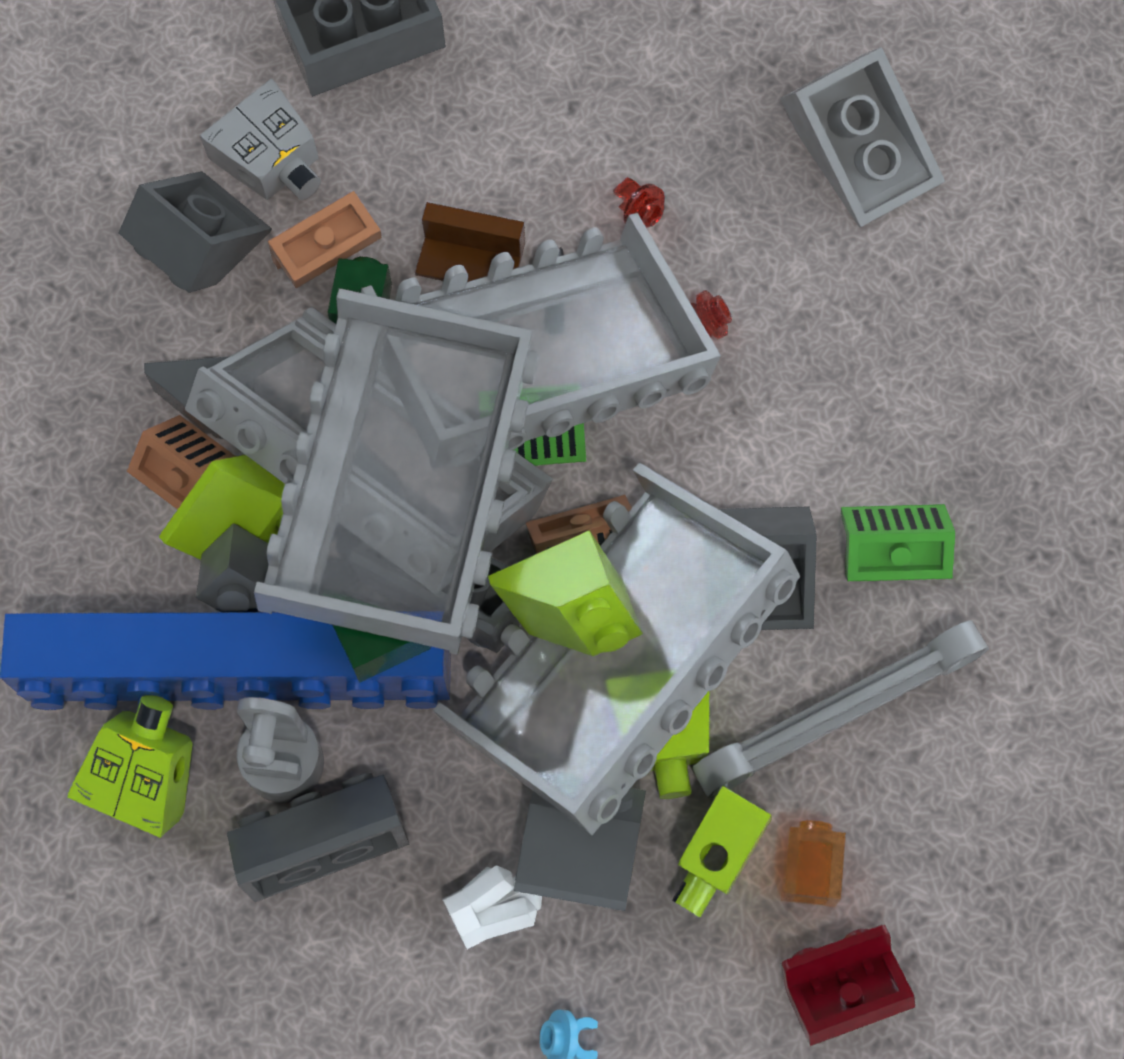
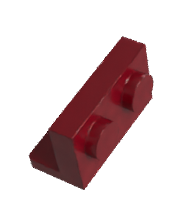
[781,925,915,1046]

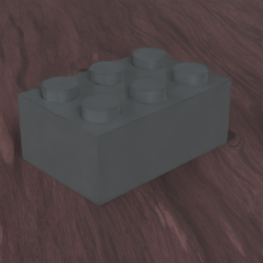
[273,0,446,97]

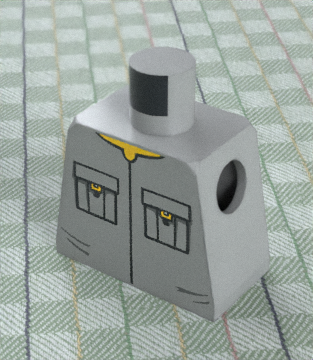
[200,79,321,200]

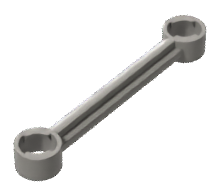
[692,620,989,798]

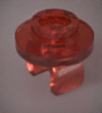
[613,177,665,228]
[690,290,732,339]

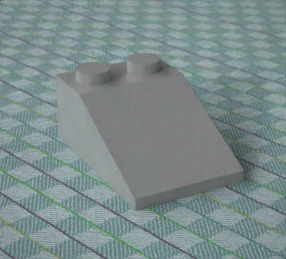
[780,47,946,227]

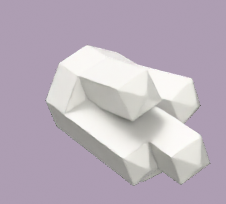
[442,865,542,949]

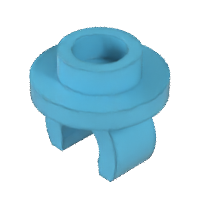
[540,1010,598,1059]

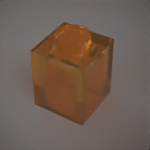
[780,820,846,907]

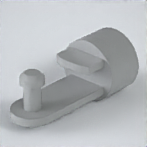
[237,698,324,803]

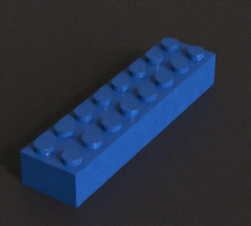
[0,612,451,710]

